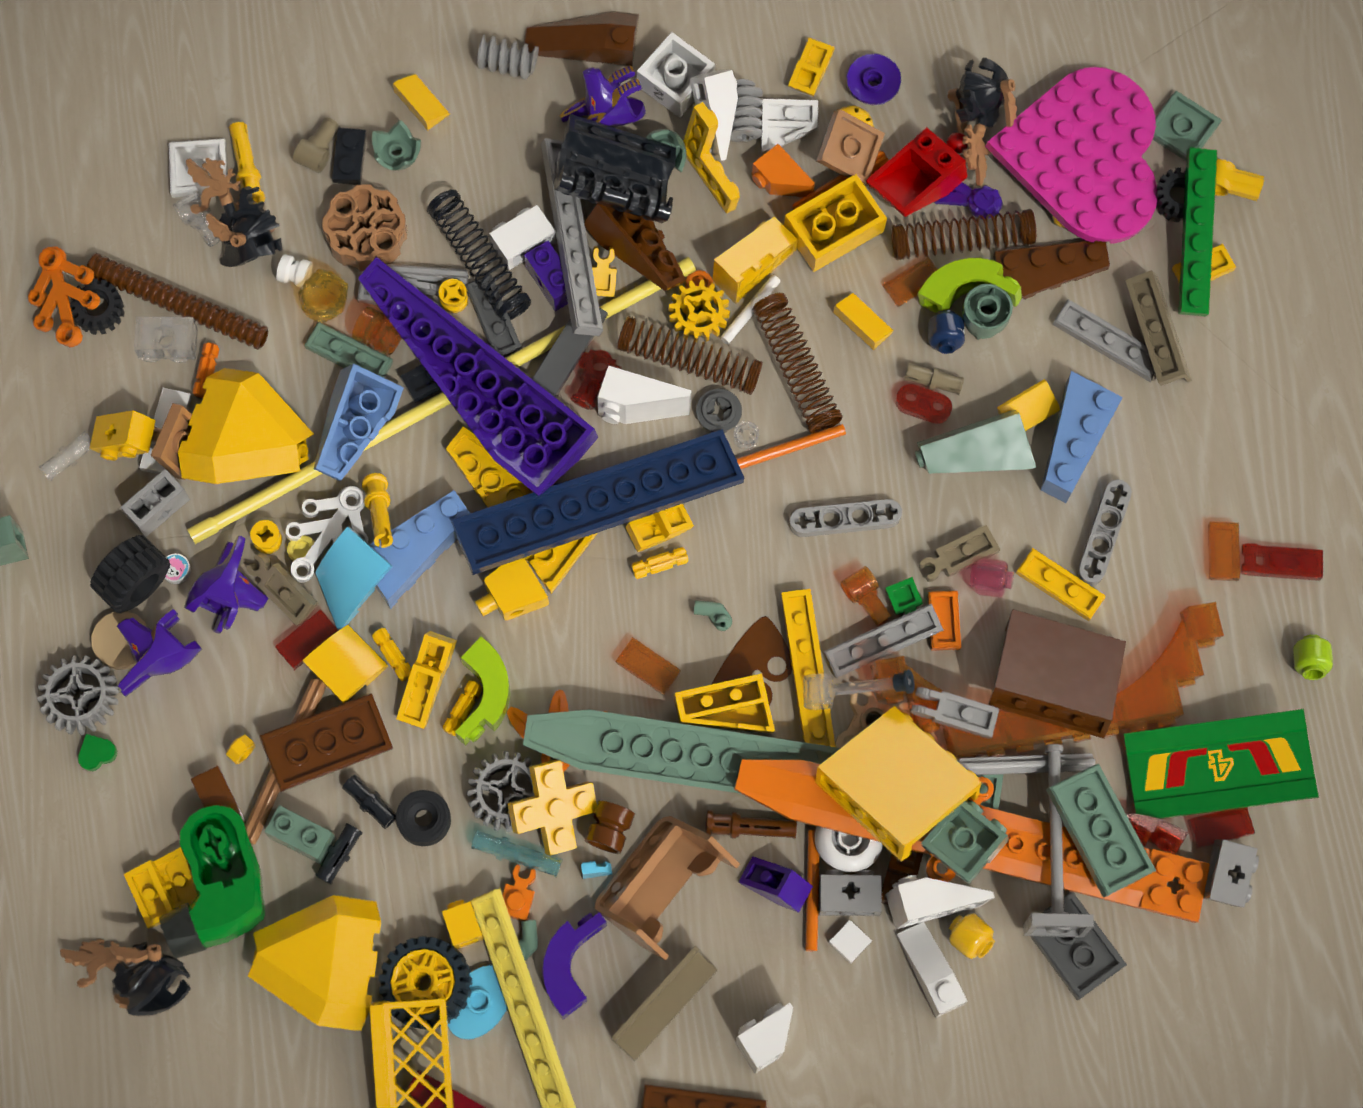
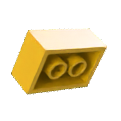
[784,174,887,272]

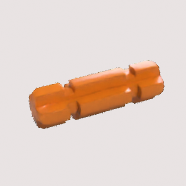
[193,343,219,398]

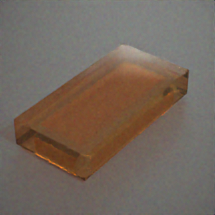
[1208,522,1240,581]
[616,637,681,696]

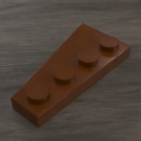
[994,240,1110,300]

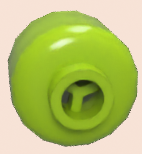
[1293,634,1333,680]

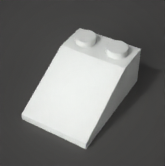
[598,365,692,424]
[886,875,995,929]

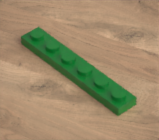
[1178,147,1217,317]

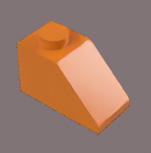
[752,144,815,197]

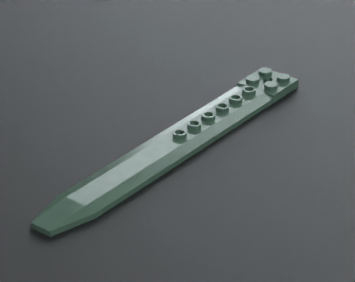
[523,709,1004,810]

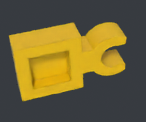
[592,246,617,297]

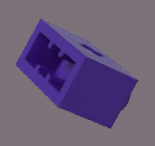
[524,241,568,312]

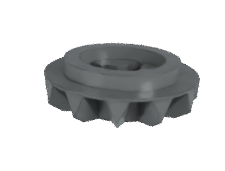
[696,389,742,433]

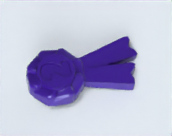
[934,182,1002,219]

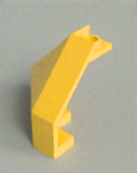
[178,368,314,484]
[248,895,381,1031]

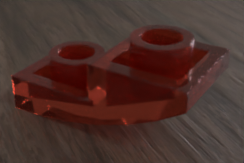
[1127,813,1189,855]

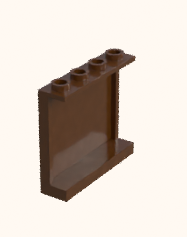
[988,609,1126,739]

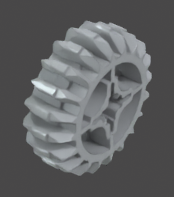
[37,655,119,735]
[467,751,534,832]

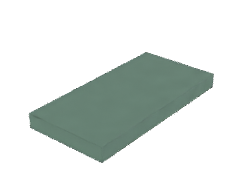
[1046,763,1156,898]

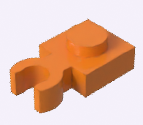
[502,865,536,921]

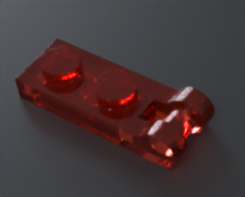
[1241,543,1323,581]

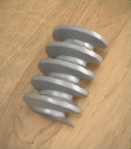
[477,34,539,80]
[730,79,763,142]

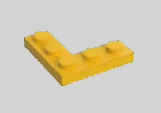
[683,102,740,214]

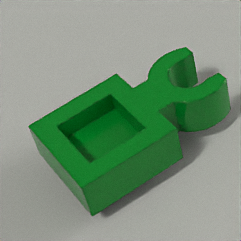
[885,577,923,615]

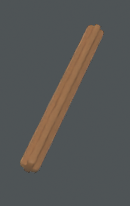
[245,678,326,845]

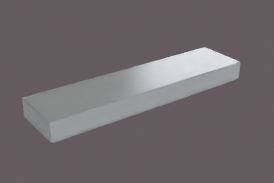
[1052,299,1155,382]
[824,603,943,678]

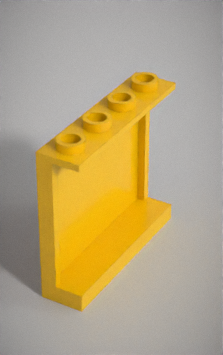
[815,706,981,862]

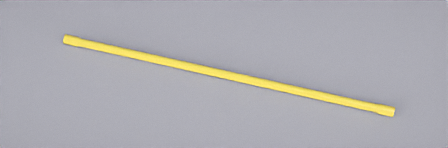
[187,257,696,545]

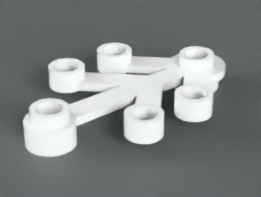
[285,486,368,583]

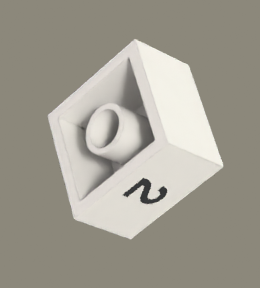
[637,32,715,118]

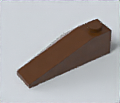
[524,12,639,66]
[584,204,686,291]

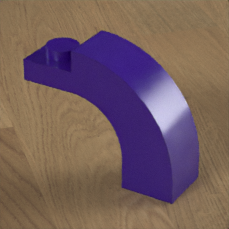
[543,912,607,1020]

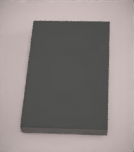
[1030,891,1127,1001]

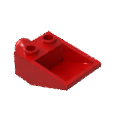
[866,127,968,217]

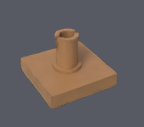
[816,109,885,185]
[150,403,192,480]

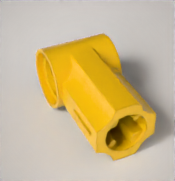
[1215,159,1264,201]

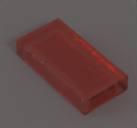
[275,610,339,671]
[1188,807,1255,849]

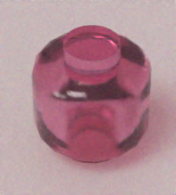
[970,558,1014,598]

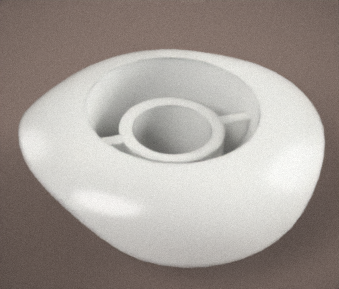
[815,826,883,872]

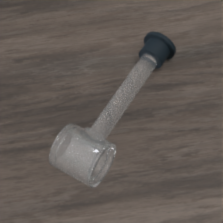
[803,669,915,710]

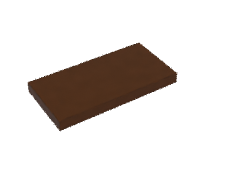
[259,693,393,792]

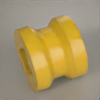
[438,279,468,313]
[250,520,282,554]

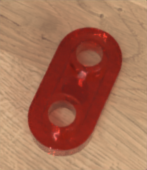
[896,384,952,424]

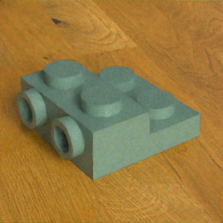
[921,800,1009,884]

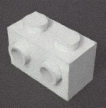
[489,205,556,270]

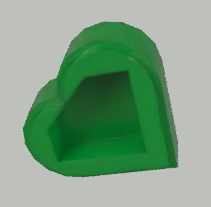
[78,734,118,772]

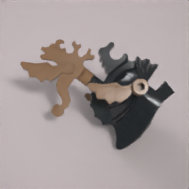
[948,57,1017,186]
[186,158,283,267]
[60,939,191,1016]

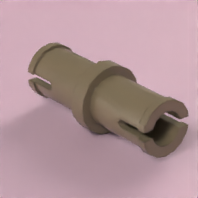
[904,363,964,395]

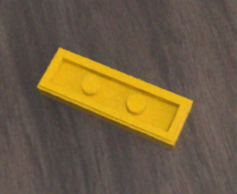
[1016,548,1106,621]

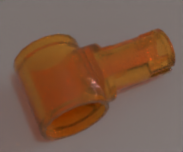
[840,566,891,626]

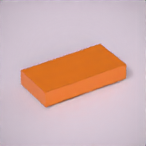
[927,591,961,651]

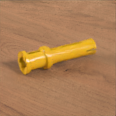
[229,122,266,203]
[362,473,393,548]

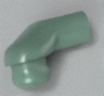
[694,600,732,631]
[518,920,538,961]

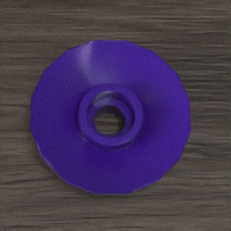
[846,54,901,105]

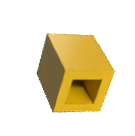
[442,899,484,949]

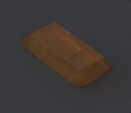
[882,256,938,307]

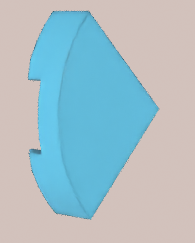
[581,861,613,879]

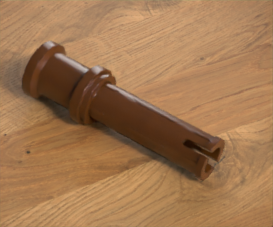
[705,810,797,839]

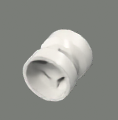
[276,254,313,288]

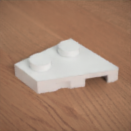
[761,99,818,154]

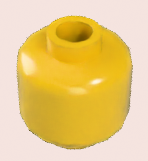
[949,913,995,959]

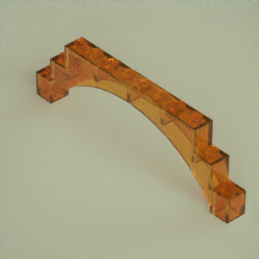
[870,602,1224,759]

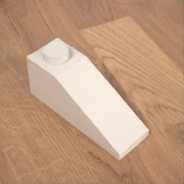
[690,70,738,161]
[896,922,967,1018]

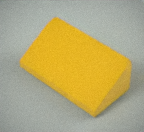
[393,74,450,130]
[833,293,894,350]
[997,379,1060,431]

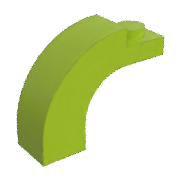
[918,258,1022,313]
[455,636,510,746]

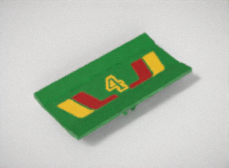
[1124,709,1319,822]

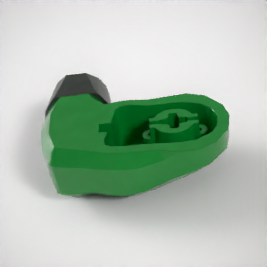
[159,805,265,959]

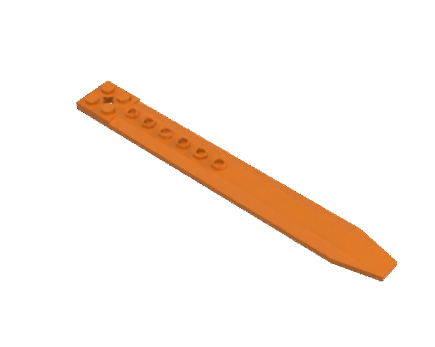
[734,760,1210,923]

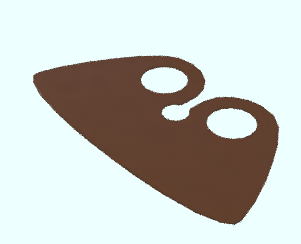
[711,616,793,706]

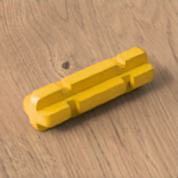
[632,547,688,579]
[372,627,412,681]
[443,680,482,736]

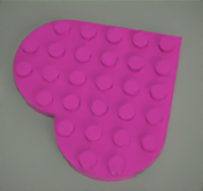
[985,67,1158,244]

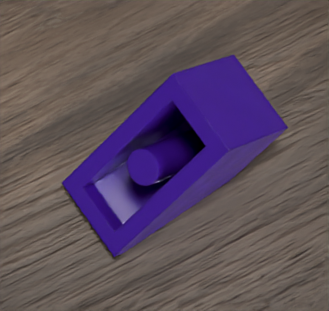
[739,856,813,912]

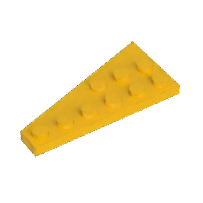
[446,426,598,594]

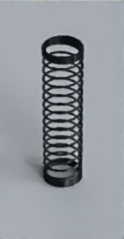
[427,189,531,321]

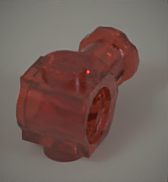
[571,349,622,410]

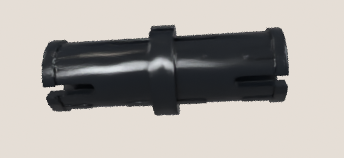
[342,775,396,829]
[315,823,363,885]

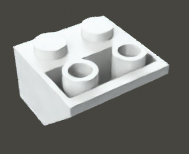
[735,1002,793,1074]

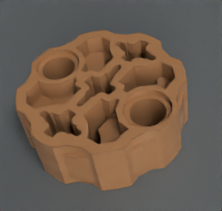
[322,184,408,271]

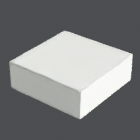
[829,920,872,964]

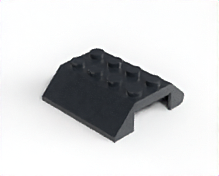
[554,114,677,223]

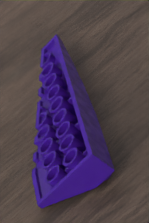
[358,257,598,496]

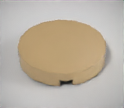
[91,611,147,670]

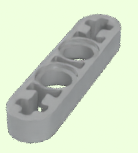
[1077,479,1132,586]
[789,499,902,537]

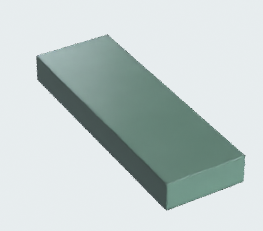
[304,321,394,378]

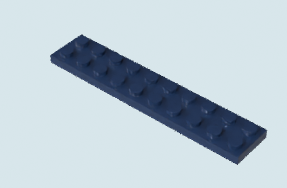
[452,429,745,575]

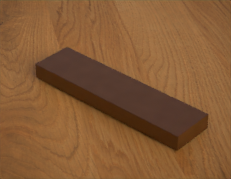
[642,1084,767,1108]

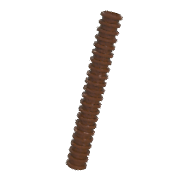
[87,253,269,350]

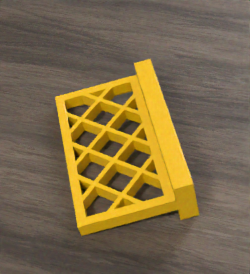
[370,998,454,1108]

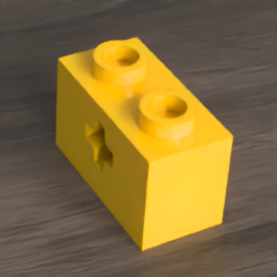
[89,410,156,461]

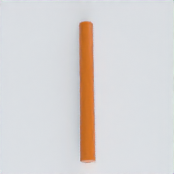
[736,424,846,469]
[805,830,819,952]

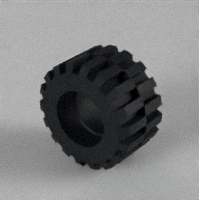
[90,535,170,613]

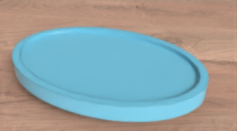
[448,965,508,1040]

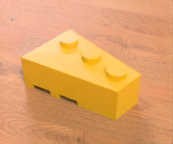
[713,217,798,304]
[673,674,775,734]

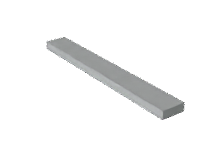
[541,138,603,336]

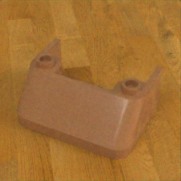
[595,816,740,961]

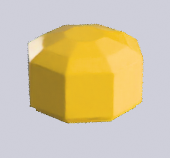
[226,735,256,765]

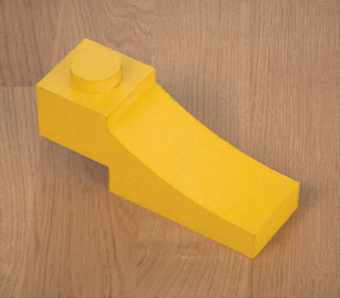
[396,631,457,729]

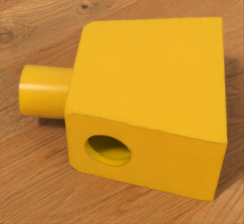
[474,558,549,621]

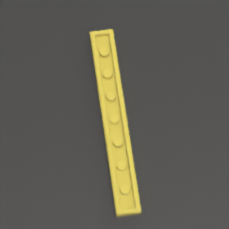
[471,889,576,1108]

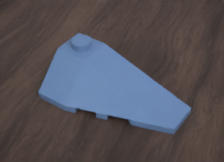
[314,364,404,481]

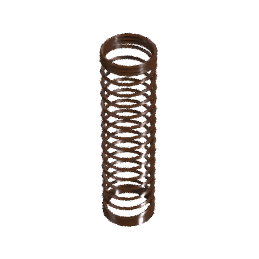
[891,209,1037,261]
[752,293,843,433]
[617,316,763,395]

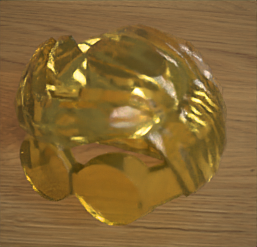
[298,269,349,322]

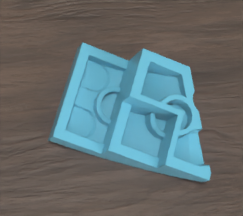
[315,526,393,630]

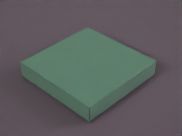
[1153,90,1222,161]

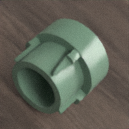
[962,284,1013,340]

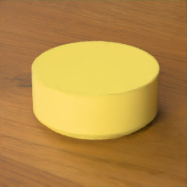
[287,535,315,562]

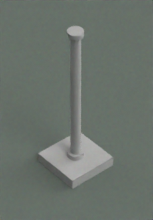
[1023,744,1094,937]

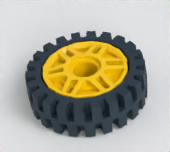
[379,936,472,1029]

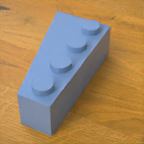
[1041,371,1123,503]
[369,490,470,609]

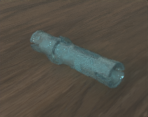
[471,830,563,877]

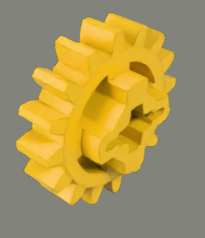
[668,280,730,342]

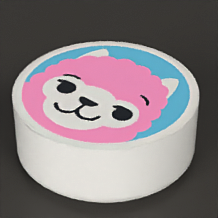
[164,553,191,584]

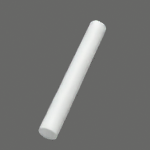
[720,275,781,344]

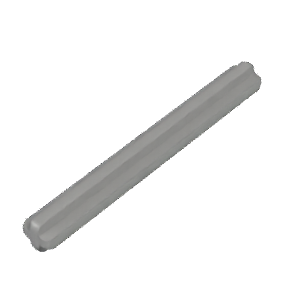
[957,753,1095,775]

